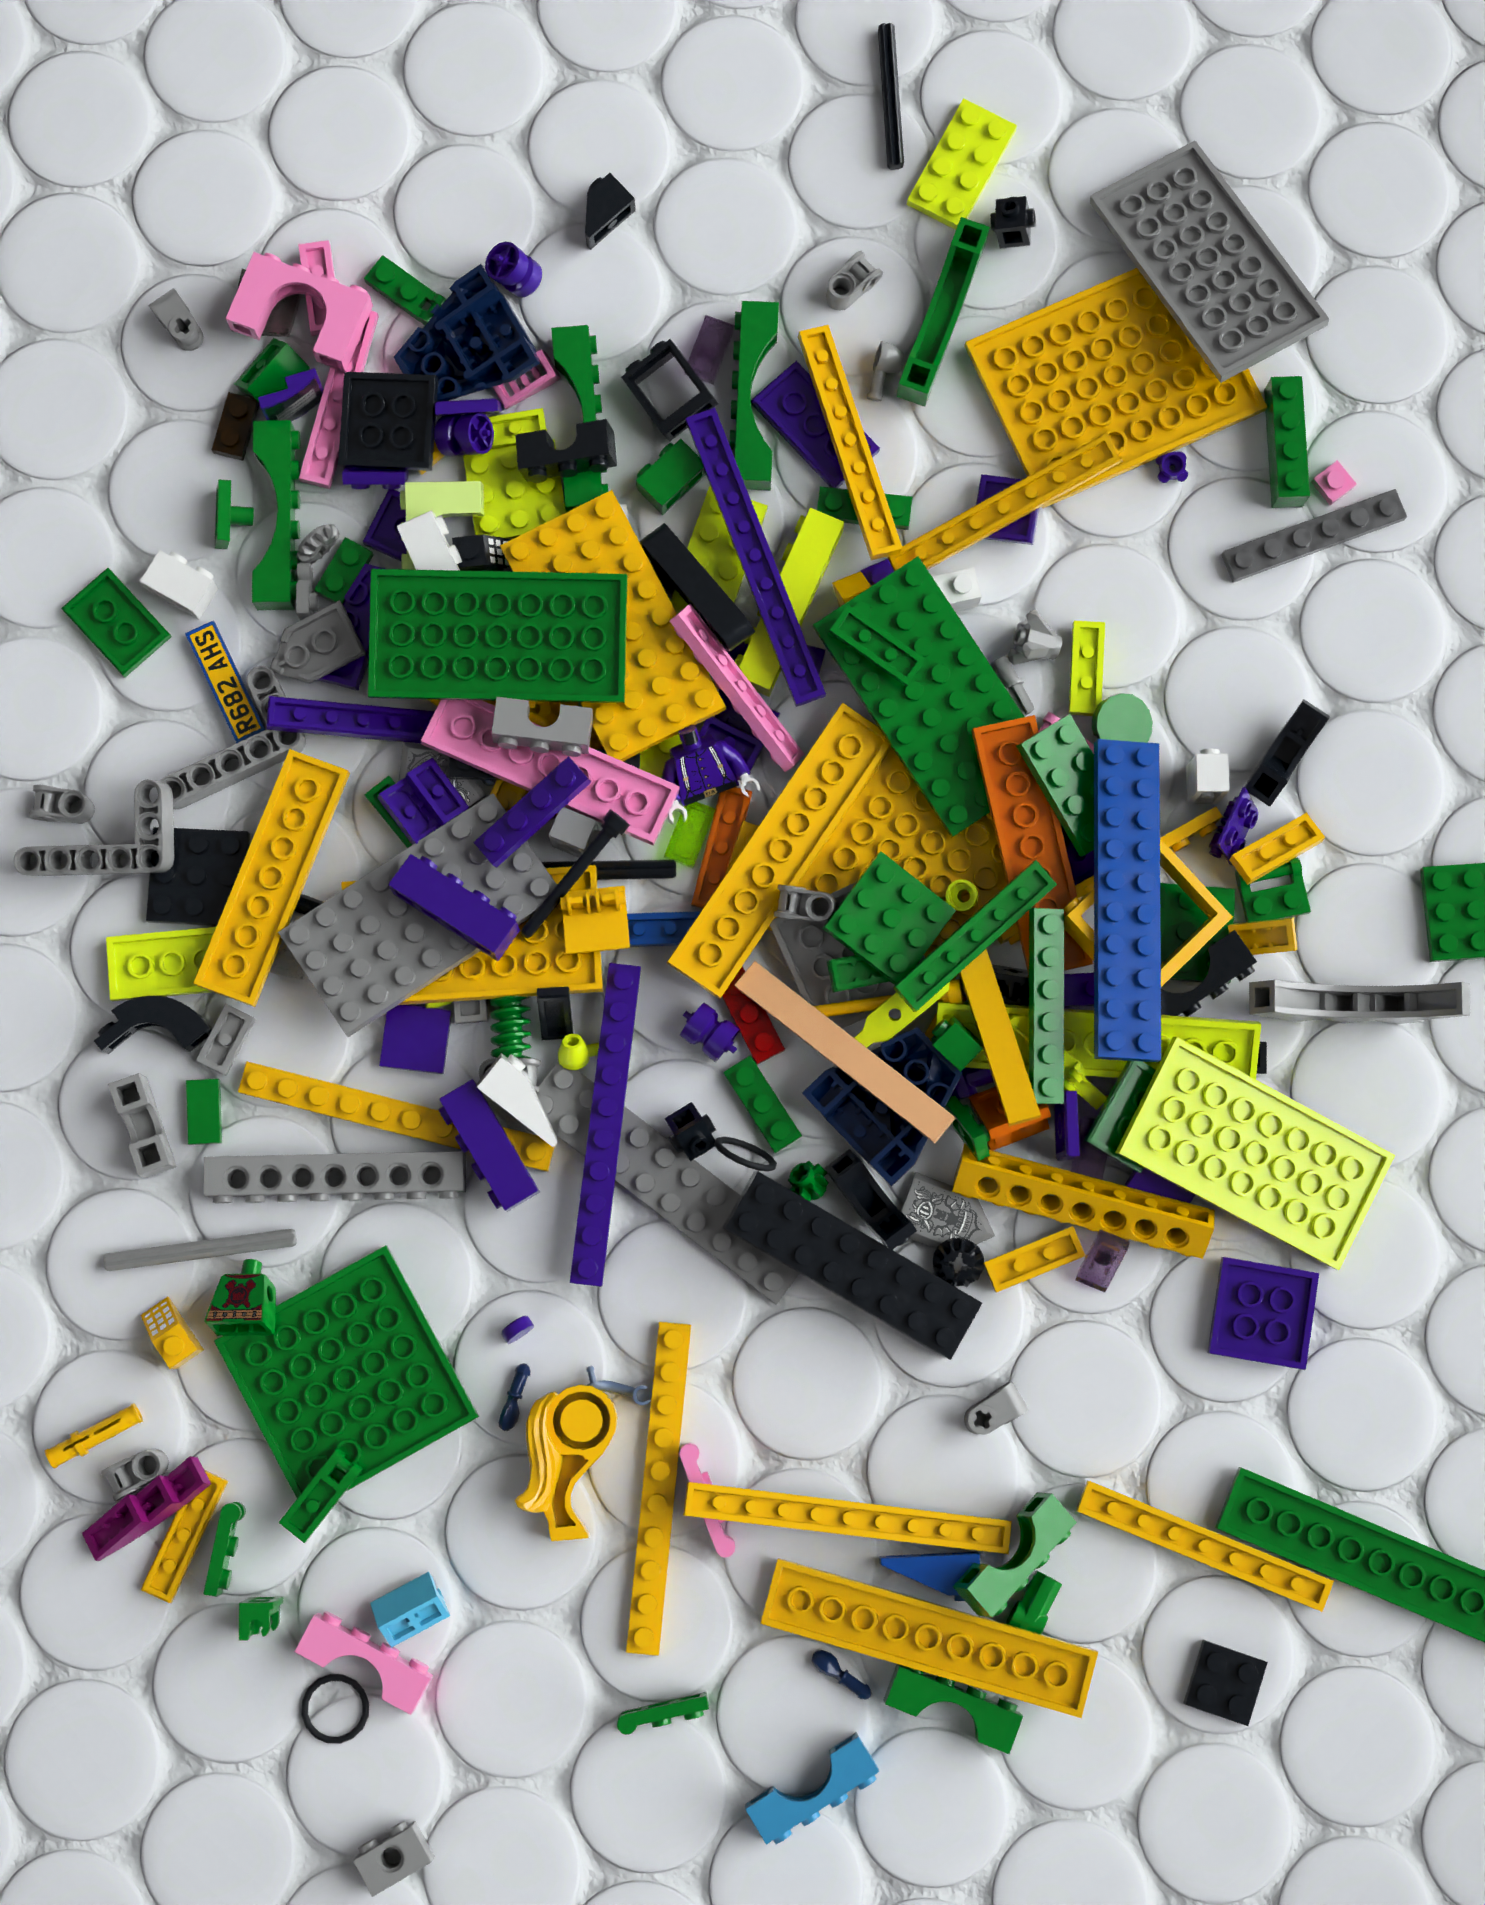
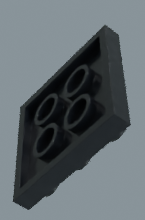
[338,372,438,471]
[146,827,250,926]

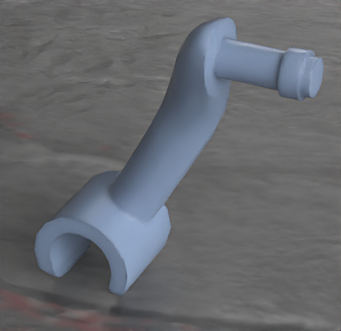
[586,1366,651,1405]

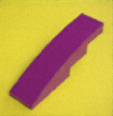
[82,1456,211,1561]

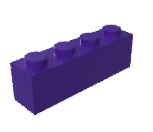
[388,854,520,961]
[438,1079,540,1212]

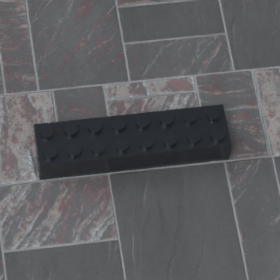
[722,1171,982,1360]

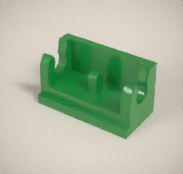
[239,1597,283,1641]

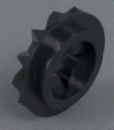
[933,1238,984,1287]

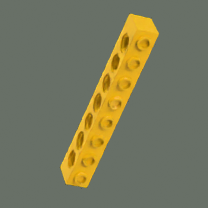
[952,1143,1215,1259]

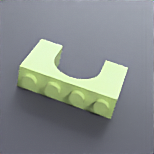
[400,481,484,570]

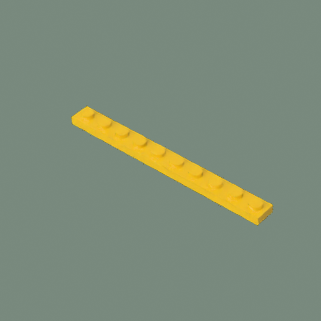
[238,1061,555,1172]
[626,1322,691,1656]
[683,1482,1012,1554]

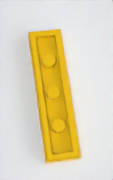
[140,1470,228,1603]

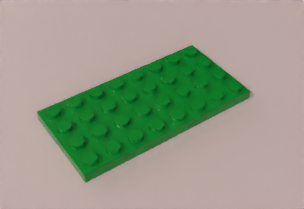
[812,556,1024,838]
[368,569,628,703]

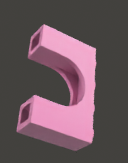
[225,252,373,372]

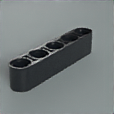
[639,523,755,652]

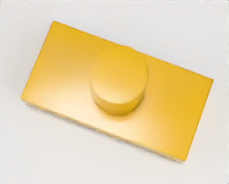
[1228,917,1298,955]

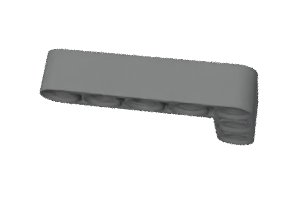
[157,666,306,809]
[13,779,174,876]

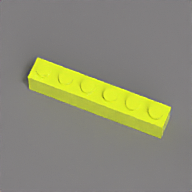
[735,508,844,697]

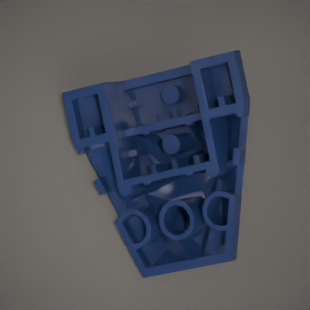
[394,264,540,402]
[802,1027,963,1187]

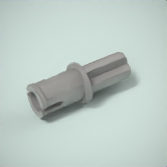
[990,655,1034,716]

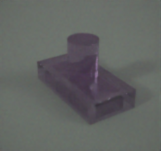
[685,315,735,385]
[1070,1116,1108,1180]
[1075,1229,1130,1292]

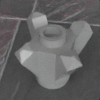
[1008,610,1062,665]

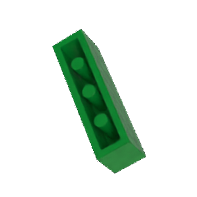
[1264,376,1310,508]

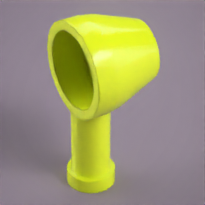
[945,879,979,912]
[558,1034,599,1070]

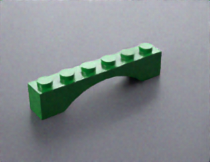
[896,217,990,407]
[729,301,779,491]
[551,325,609,512]
[252,420,301,611]

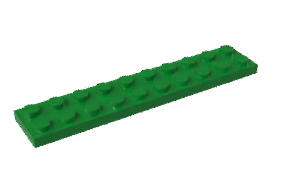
[1215,1467,1485,1643]

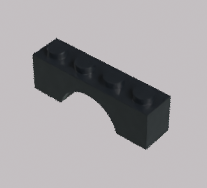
[1161,930,1257,1017]

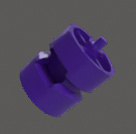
[485,242,542,298]
[434,413,494,457]
[680,1002,740,1062]

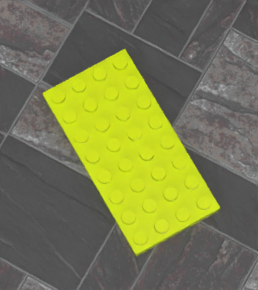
[1115,1037,1395,1270]

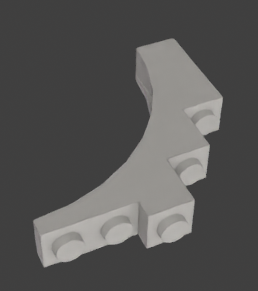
[1249,980,1470,1024]

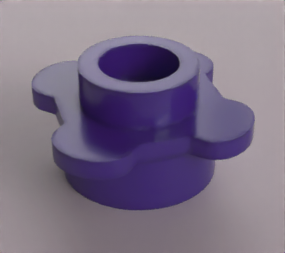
[1156,451,1188,483]

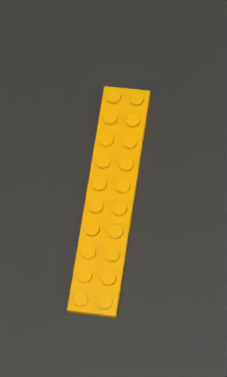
[666,702,890,999]
[760,1558,1098,1718]

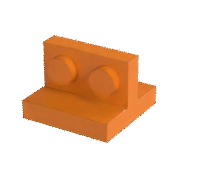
[969,1076,1051,1151]

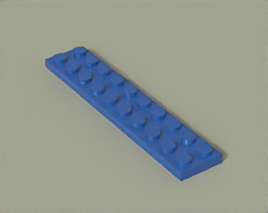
[1094,739,1161,1062]

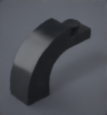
[1245,699,1330,806]
[94,996,212,1054]
[824,1149,917,1251]

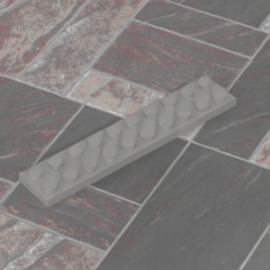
[536,1062,800,1304]

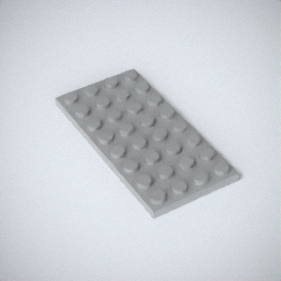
[1090,141,1329,383]
[278,793,557,1037]

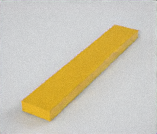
[959,949,1041,1127]

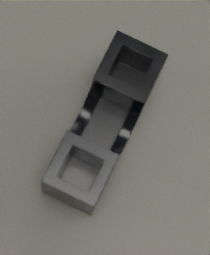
[516,419,617,483]

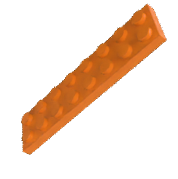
[971,715,1093,975]

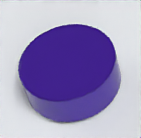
[501,1315,534,1344]

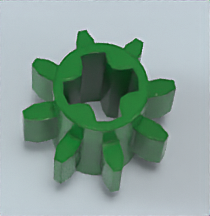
[788,1161,829,1201]

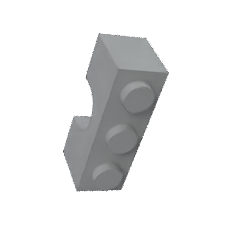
[491,697,593,757]
[108,1073,177,1178]

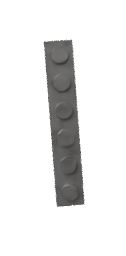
[1221,489,1407,583]

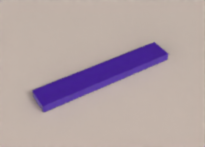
[266,696,435,743]

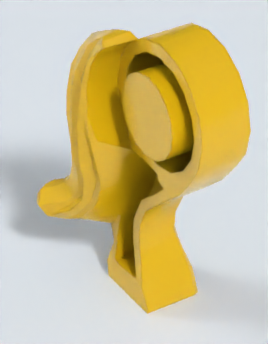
[515,1384,618,1541]

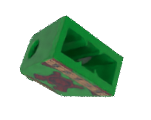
[204,1259,276,1336]

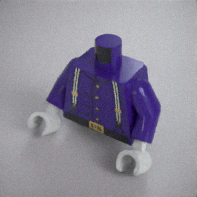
[661,725,761,825]

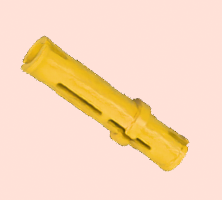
[45,1403,143,1469]

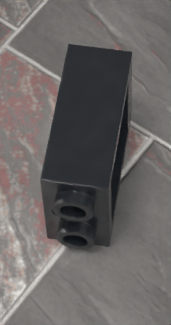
[621,339,719,441]

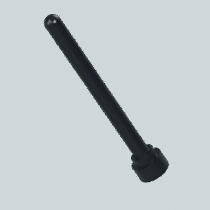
[521,809,630,938]

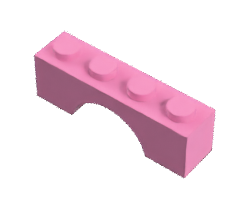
[294,1611,433,1715]

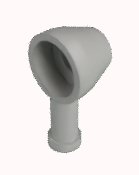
[867,341,904,401]

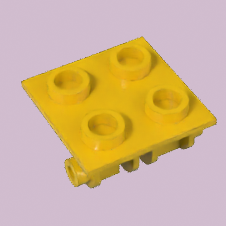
[560,886,630,954]

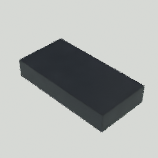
[537,987,574,1040]

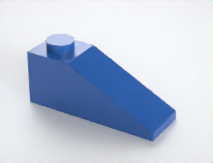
[879,1551,980,1601]

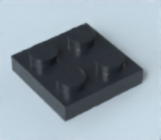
[1183,1640,1268,1726]

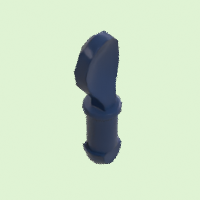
[498,1363,530,1431]
[811,1650,872,1700]

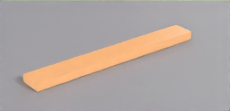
[735,961,955,1144]

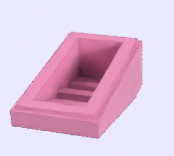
[493,349,561,409]

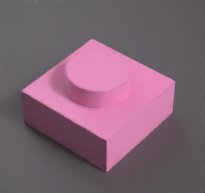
[1311,460,1357,506]

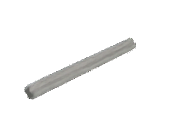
[103,1229,297,1271]

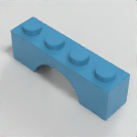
[745,1732,880,1845]

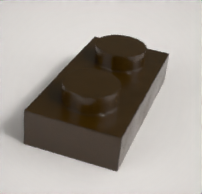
[211,392,260,461]

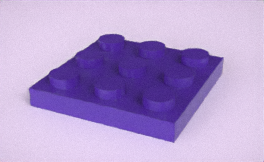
[1207,1257,1319,1370]

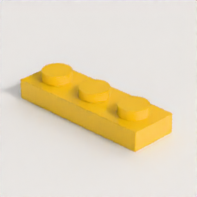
[1229,812,1325,885]
[984,1226,1086,1293]

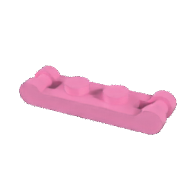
[680,1443,735,1558]

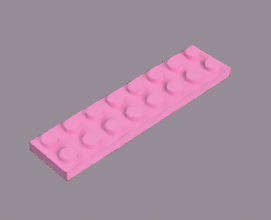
[421,700,680,846]

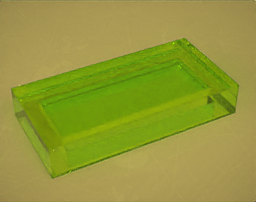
[664,802,716,869]

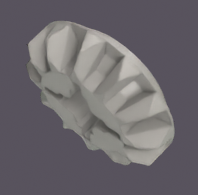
[297,524,340,564]

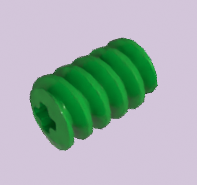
[490,996,531,1059]

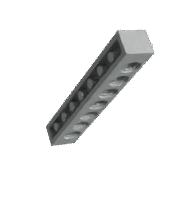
[204,1151,466,1203]

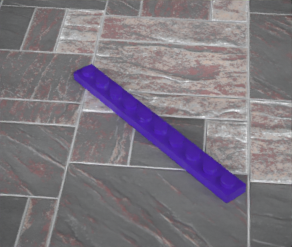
[686,408,826,707]
[570,963,641,1287]

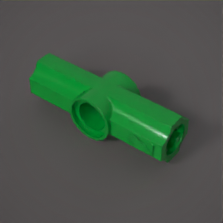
[1006,1570,1062,1634]

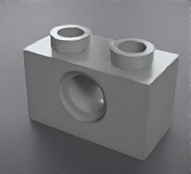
[549,807,600,858]
[353,1821,435,1897]

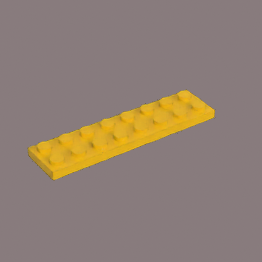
[193,749,350,1007]

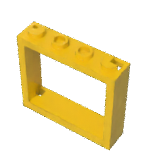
[1063,838,1233,987]

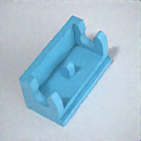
[370,1572,450,1648]

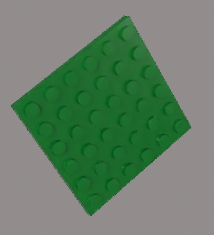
[214,1245,479,1498]

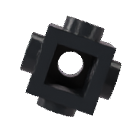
[990,196,1036,249]
[664,1102,716,1161]

